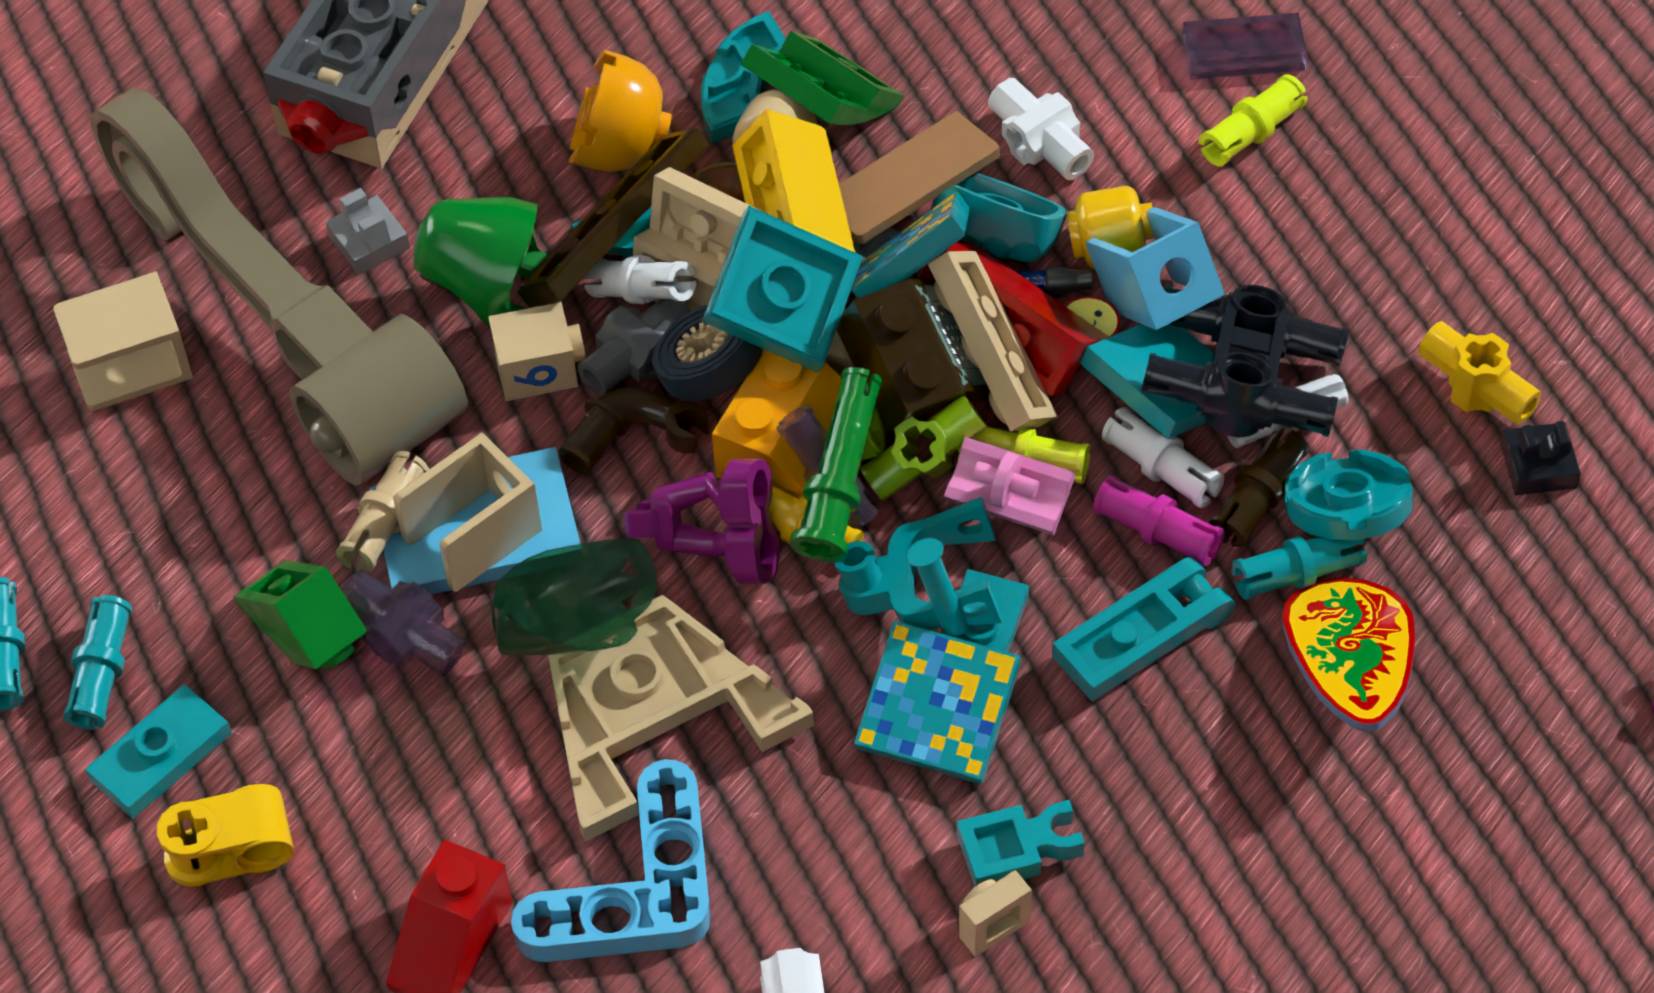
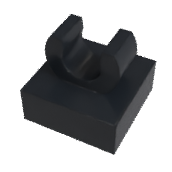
[1500,421,1581,496]

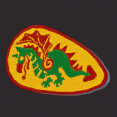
[1282,577,1415,732]

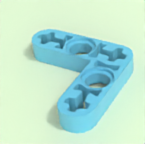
[511,759,711,962]

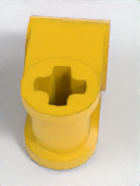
[157,784,295,887]

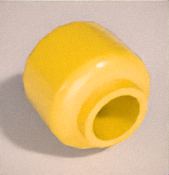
[1067,186,1155,270]

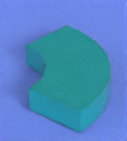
[701,11,786,144]

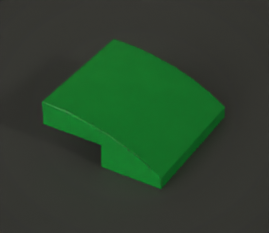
[740,31,905,125]

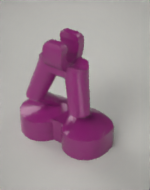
[624,459,780,584]

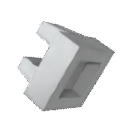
[325,188,410,275]

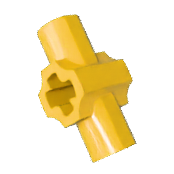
[1418,321,1542,425]

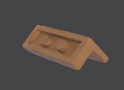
[839,111,1000,244]

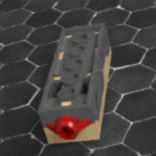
[263,0,489,169]

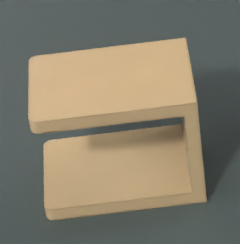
[53,271,193,411]
[393,433,542,592]

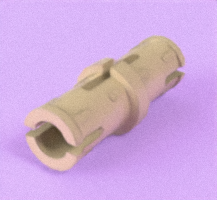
[336,451,429,574]

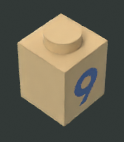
[488,302,586,402]

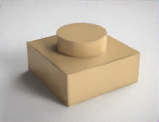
[959,870,1032,957]

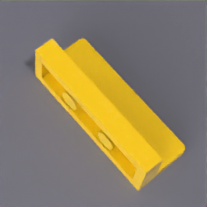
[732,108,855,252]

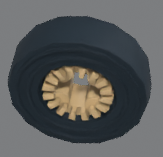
[652,305,763,401]

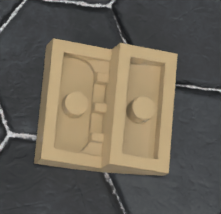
[633,167,761,311]

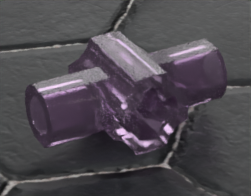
[342,570,467,676]

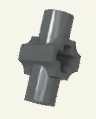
[577,299,691,396]

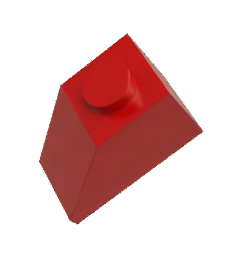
[386,839,513,993]

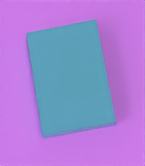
[370,447,583,602]

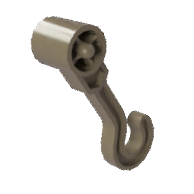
[90,86,468,486]

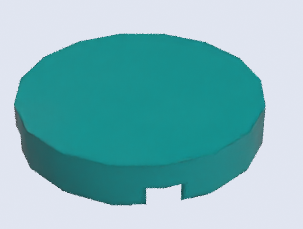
[1285,449,1413,540]

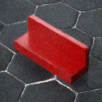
[919,242,1109,396]

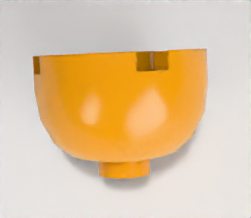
[569,49,672,173]

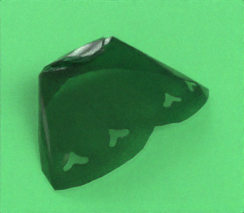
[492,539,657,655]

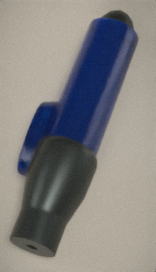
[1016,268,1093,299]

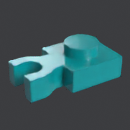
[956,800,1085,887]

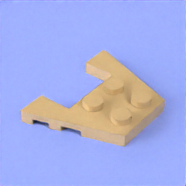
[547,595,814,841]

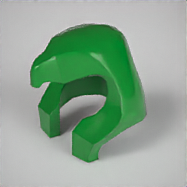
[413,197,549,327]

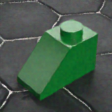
[233,560,368,670]

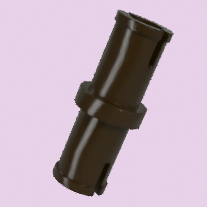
[1209,426,1310,547]

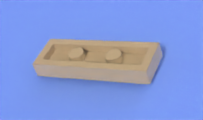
[928,251,1058,432]

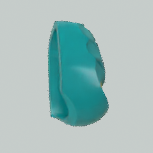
[931,173,1067,262]

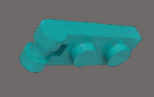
[1052,557,1236,702]

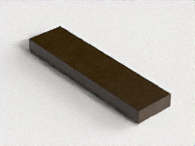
[517,128,709,308]

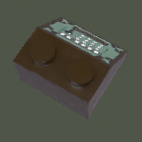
[837,279,991,437]

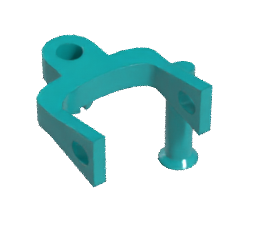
[834,497,1001,636]

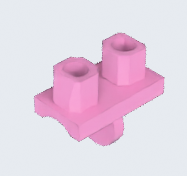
[944,437,1075,535]

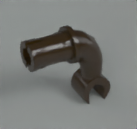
[559,387,708,475]

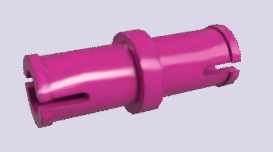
[1093,475,1225,566]

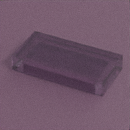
[1182,13,1308,80]

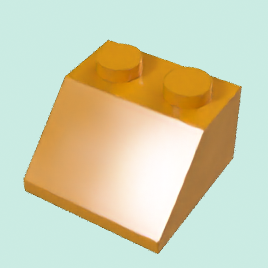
[712,349,864,499]

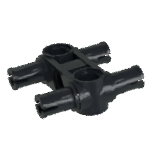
[1141,285,1349,438]

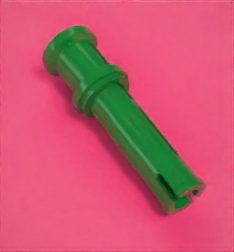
[789,367,883,563]

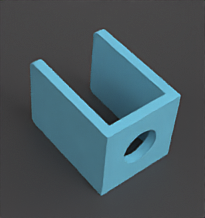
[1086,207,1225,330]

